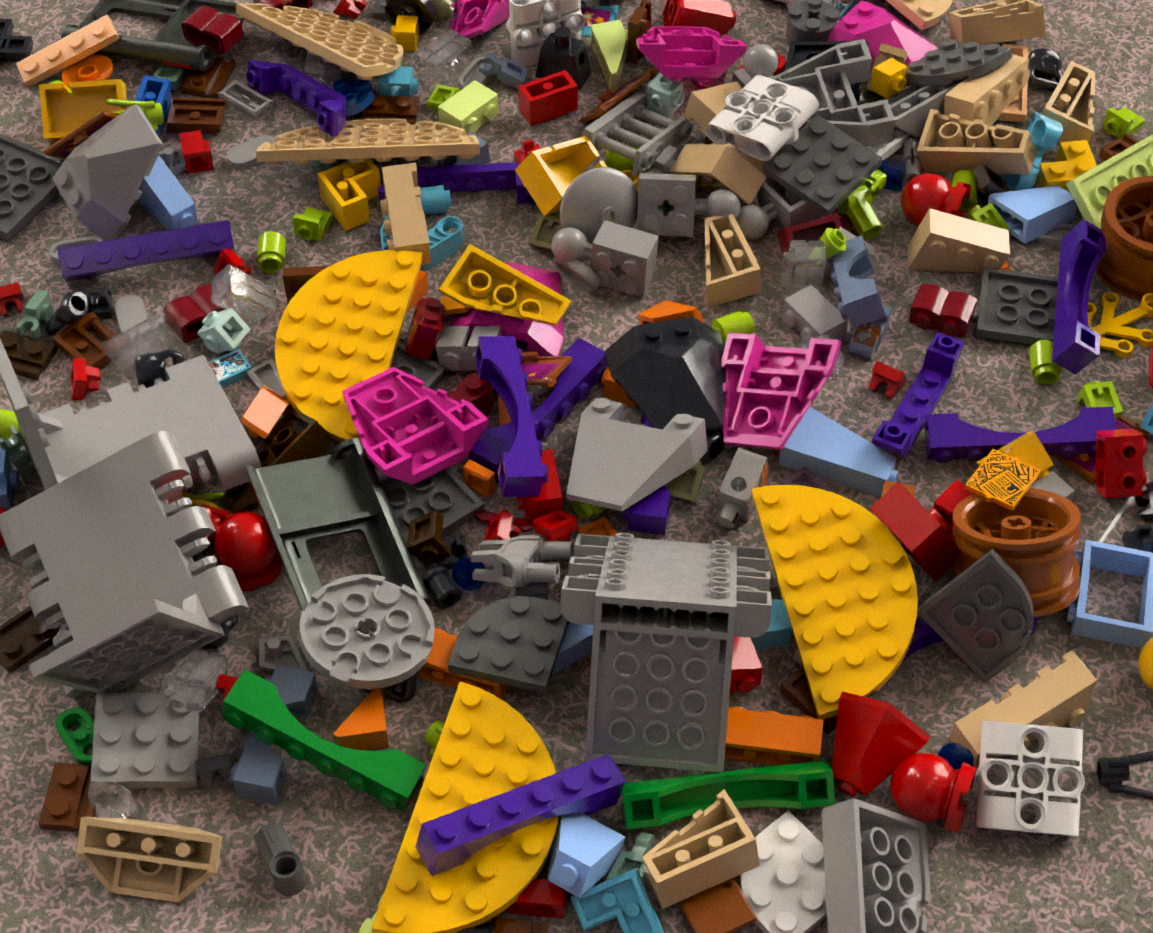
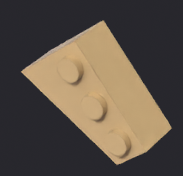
[949,0,1045,45]
[669,143,766,205]
[907,208,1010,273]
[705,214,762,308]

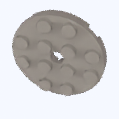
[299,574,435,690]

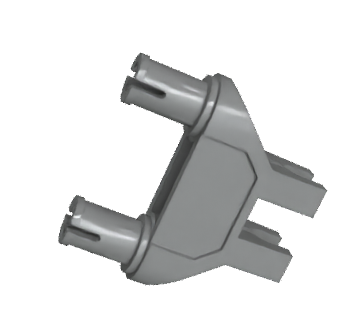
[471,535,575,587]

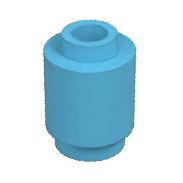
[420,185,452,215]

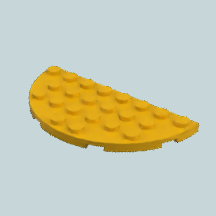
[275,250,423,448]
[751,485,918,719]
[372,682,559,933]

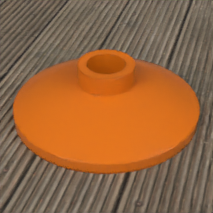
[62,54,113,87]

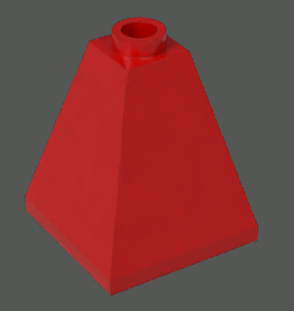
[662,0,736,35]
[832,691,930,797]

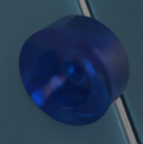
[452,557,486,591]
[938,743,974,770]

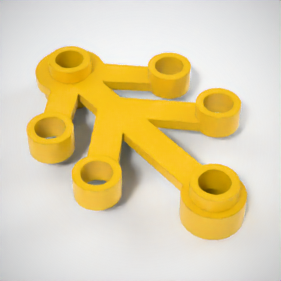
[1087,292,1153,358]

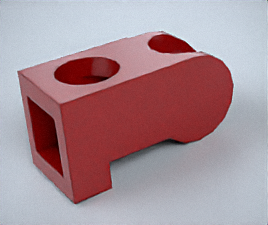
[505,879,567,919]

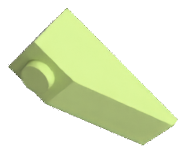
[590,20,628,93]

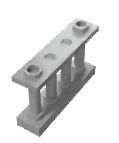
[583,91,693,177]

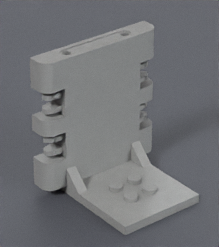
[0,339,262,504]
[0,431,249,699]
[560,533,772,773]

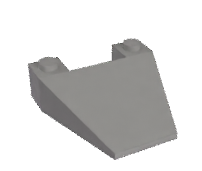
[770,39,895,147]
[566,398,708,511]

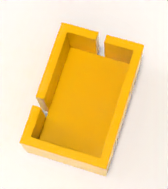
[39,79,128,143]
[515,135,607,216]

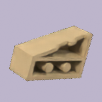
[1042,61,1095,143]
[380,163,431,264]
[642,789,760,909]

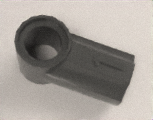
[254,822,307,896]

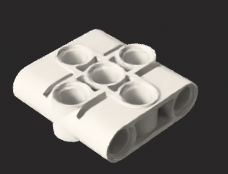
[506,0,585,66]
[705,75,819,161]
[976,721,1085,836]

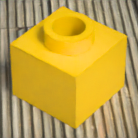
[391,15,419,52]
[871,58,907,99]

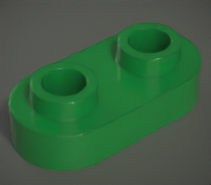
[56,707,94,768]

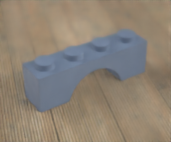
[828,235,886,328]
[230,665,318,804]

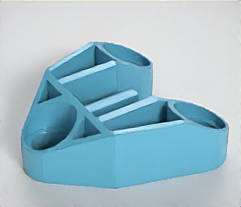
[1005,112,1063,191]
[380,216,464,271]

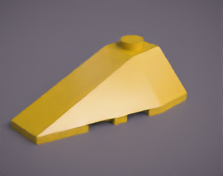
[439,244,571,326]

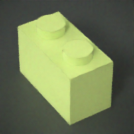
[438,80,499,134]

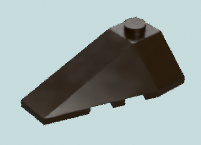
[218,408,338,514]

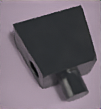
[536,27,591,90]

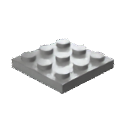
[90,693,199,789]

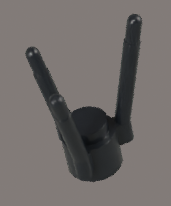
[1097,751,1153,800]

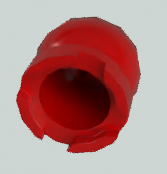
[900,173,972,227]
[214,512,283,591]
[890,753,977,833]

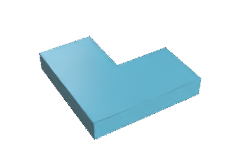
[570,868,664,933]

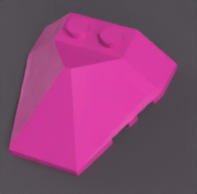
[448,0,510,44]
[827,1,938,84]
[636,26,747,82]
[449,261,564,357]
[721,333,841,450]
[342,367,489,485]

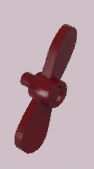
[475,510,534,532]

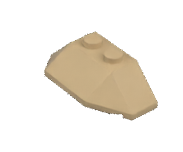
[76,817,222,903]

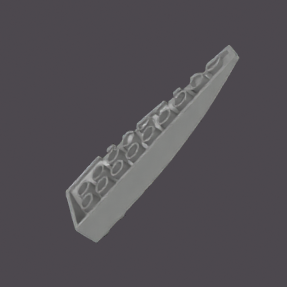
[822,798,931,933]

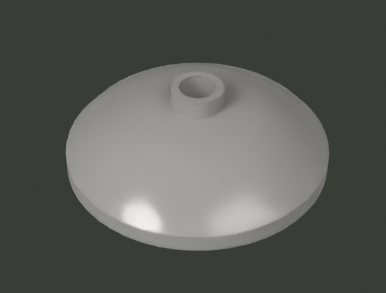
[560,167,638,244]

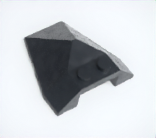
[604,316,726,432]

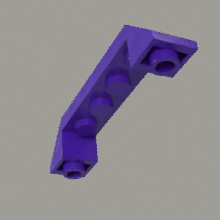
[246,60,346,137]
[378,162,535,211]
[871,332,965,457]

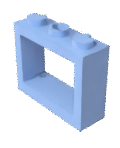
[1066,540,1153,648]

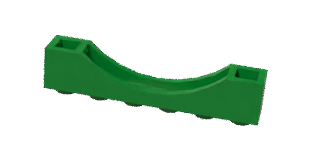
[221,669,427,811]
[620,760,835,829]

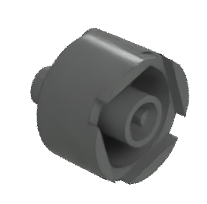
[786,0,840,46]

